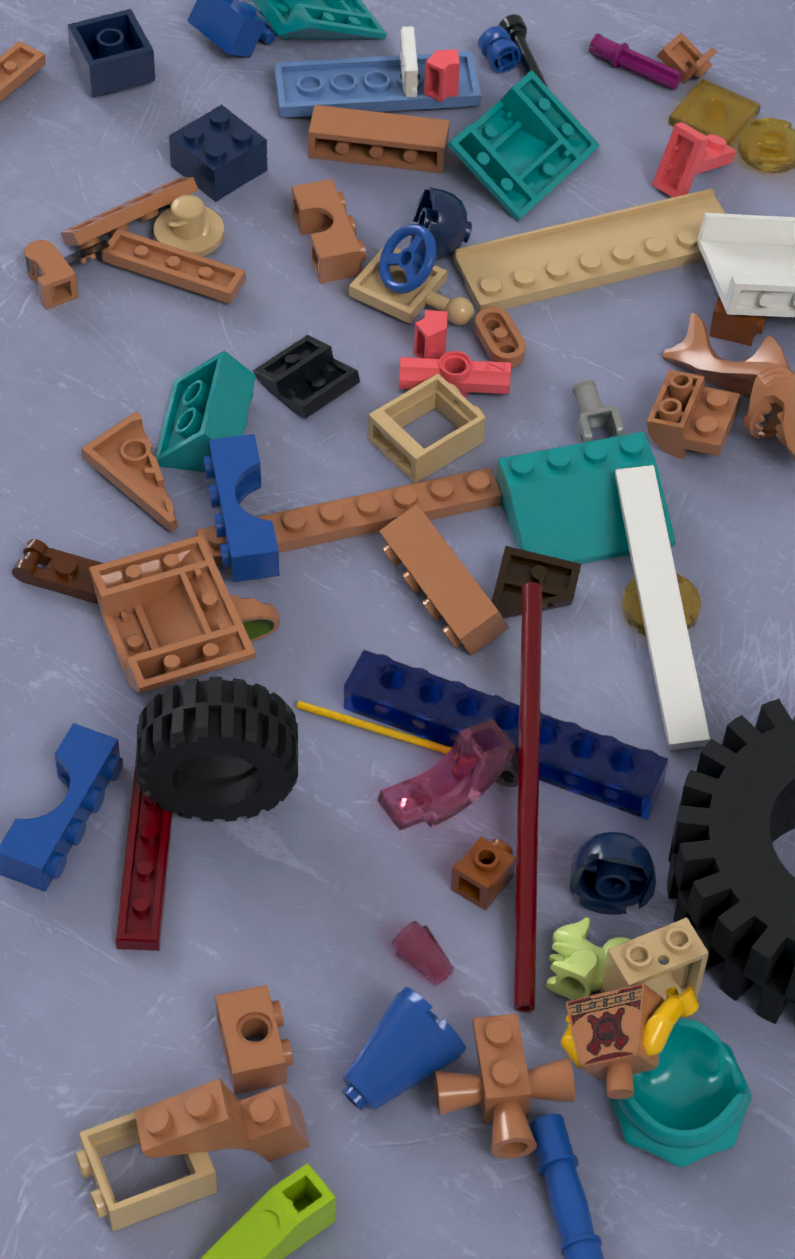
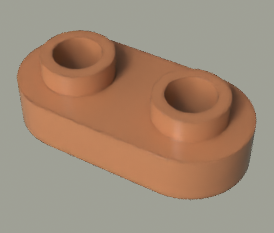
[475,307,526,368]

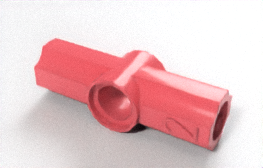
[399,351,511,397]

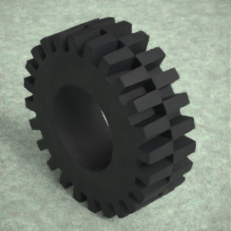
[667,699,795,1024]

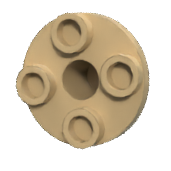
[154,195,224,256]

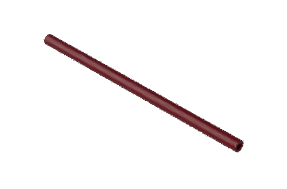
[513,582,543,1012]

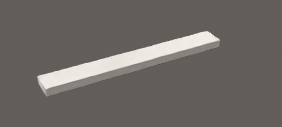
[615,465,710,751]

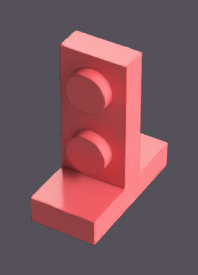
[652,122,737,198]

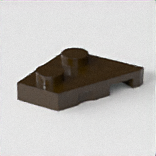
[492,546,581,619]

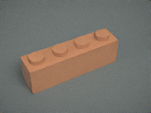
[308,105,450,174]
[379,504,509,656]

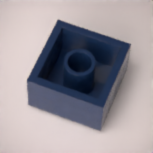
[67,9,155,97]
[169,104,268,202]

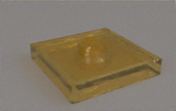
[668,79,761,147]

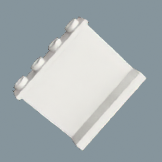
[697,213,795,317]

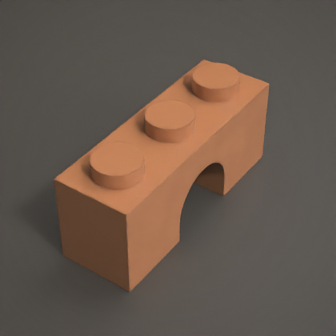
[292,179,366,284]

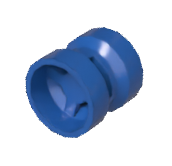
[478,26,521,73]

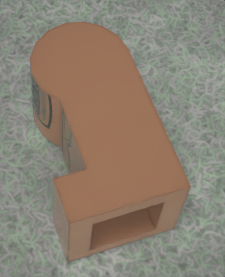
[24,240,79,310]

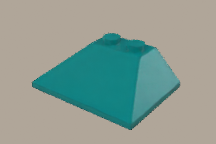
[252,0,387,40]
[447,70,601,222]

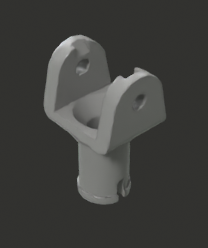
[572,379,624,443]

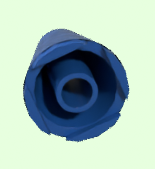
[342,987,466,1111]

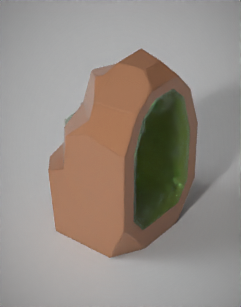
[230,594,280,642]

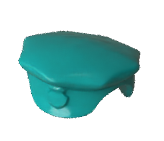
[608,1018,751,1168]

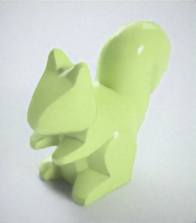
[546,917,631,1000]

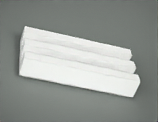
[400,26,418,97]

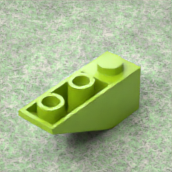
[200,1163,336,1259]

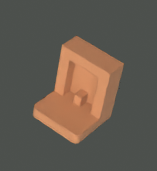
[657,32,717,84]

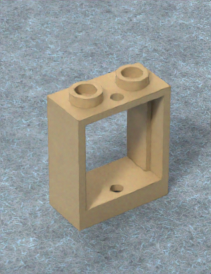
[368,374,486,483]
[600,918,709,1001]
[75,1112,217,1232]

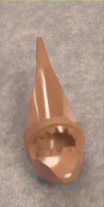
[663,313,795,460]

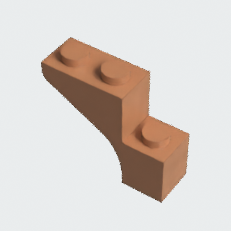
[134,1078,310,1162]

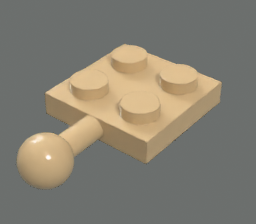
[349,247,474,326]

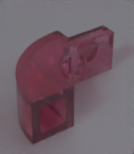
[377,719,516,831]

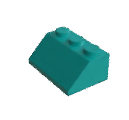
[155,350,256,472]

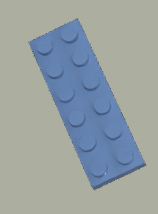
[274,51,481,118]

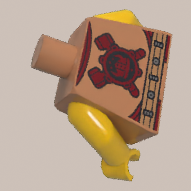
[561,983,699,1099]

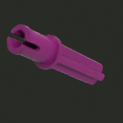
[589,33,682,90]

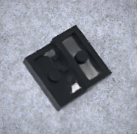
[253,335,360,419]

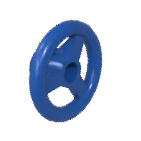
[379,224,437,294]

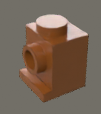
[451,837,516,911]

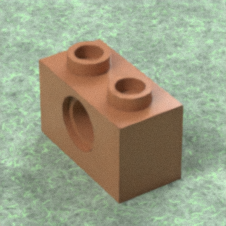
[215,985,293,1095]

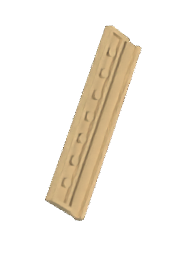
[454,188,726,312]

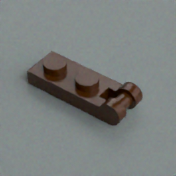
[12,539,103,604]

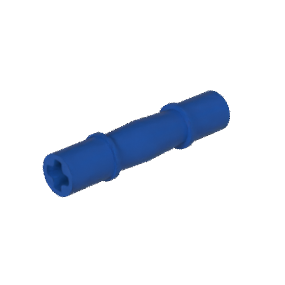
[529,1114,604,1259]

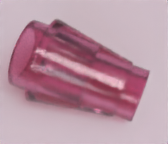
[391,921,455,986]

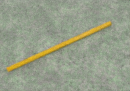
[296,701,483,765]

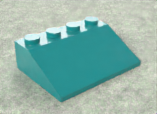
[496,431,676,564]

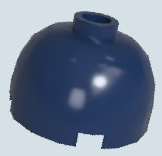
[410,187,472,260]
[570,832,656,915]

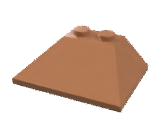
[89,534,256,693]

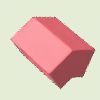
[424,50,460,102]
[414,310,448,359]

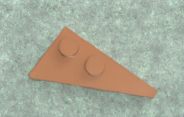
[82,411,178,532]

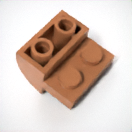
[647,370,741,459]

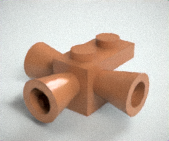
[434,1014,575,1159]

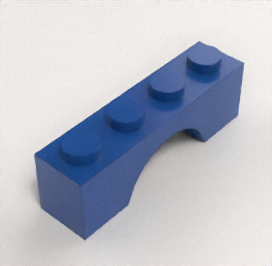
[203,434,280,582]
[0,723,123,892]

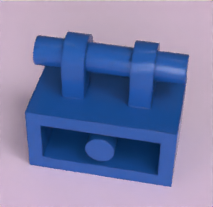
[187,0,276,57]

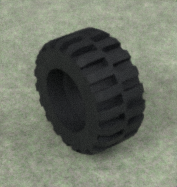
[136,677,298,822]

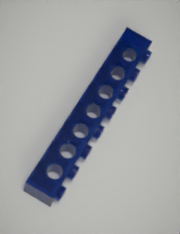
[344,650,668,820]

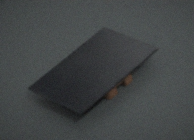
[64,239,110,264]

